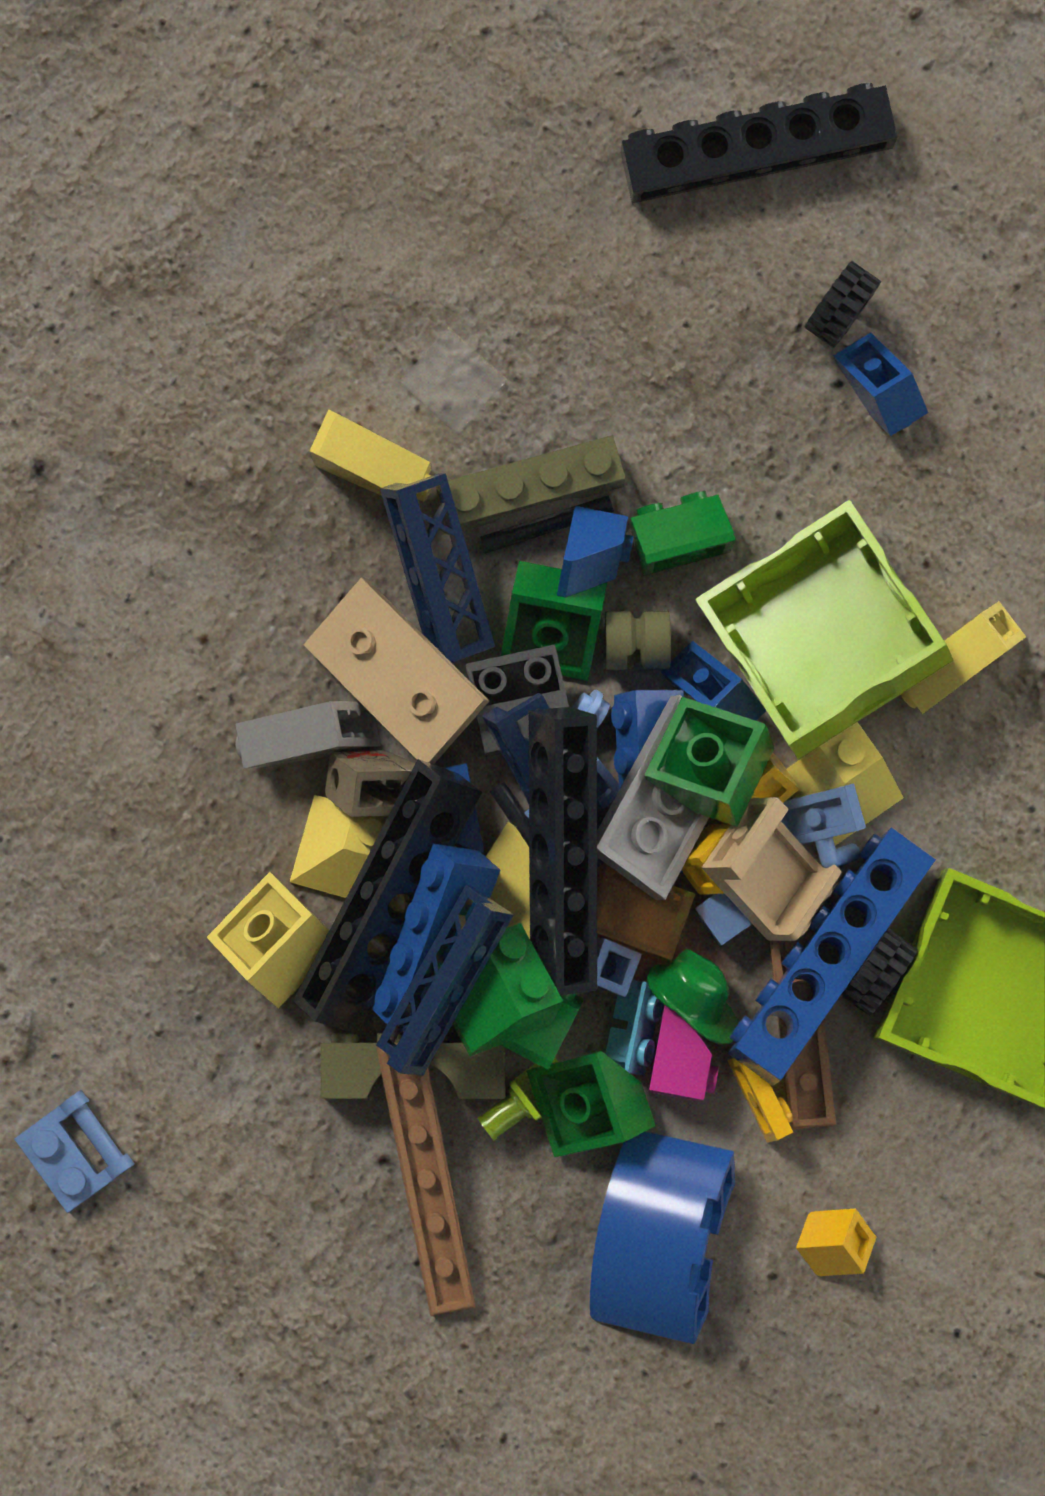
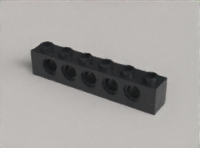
[620,83,898,203]
[528,707,597,996]
[293,759,482,1033]

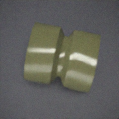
[605,611,671,670]

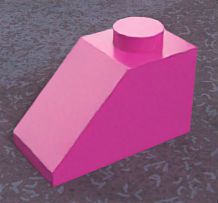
[649,1005,719,1102]

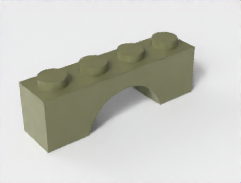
[448,435,625,531]
[320,1034,505,1099]

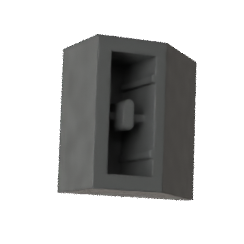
[466,644,569,757]

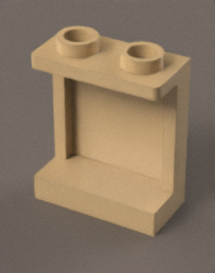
[701,797,842,941]

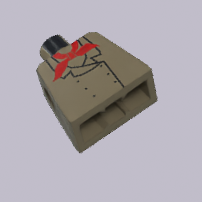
[325,751,415,817]

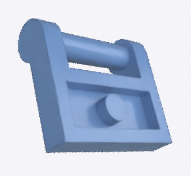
[14,1090,135,1213]

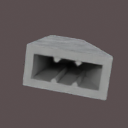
[235,701,380,768]

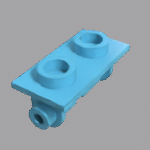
[606,980,664,1076]

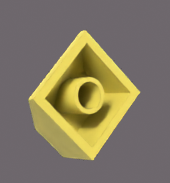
[207,872,329,1008]

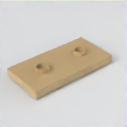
[303,577,489,764]

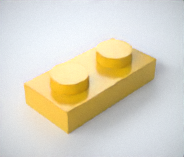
[727,1057,793,1143]

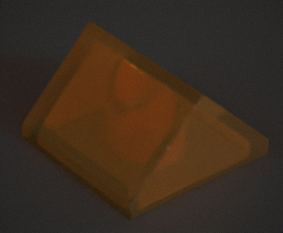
[597,865,695,966]

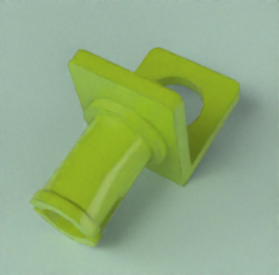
[477,1058,558,1141]

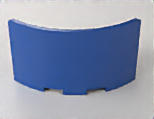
[590,1132,735,1344]

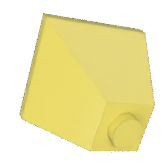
[786,722,904,846]
[290,795,388,898]

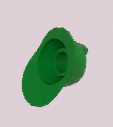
[647,949,738,1044]

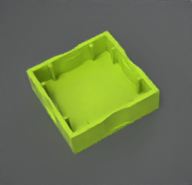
[695,499,954,759]
[873,868,1045,1109]

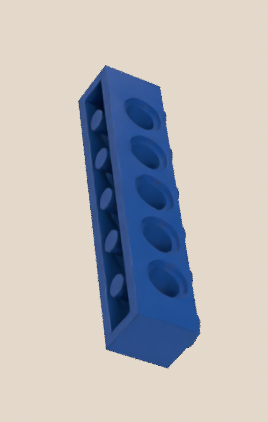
[728,827,936,1086]

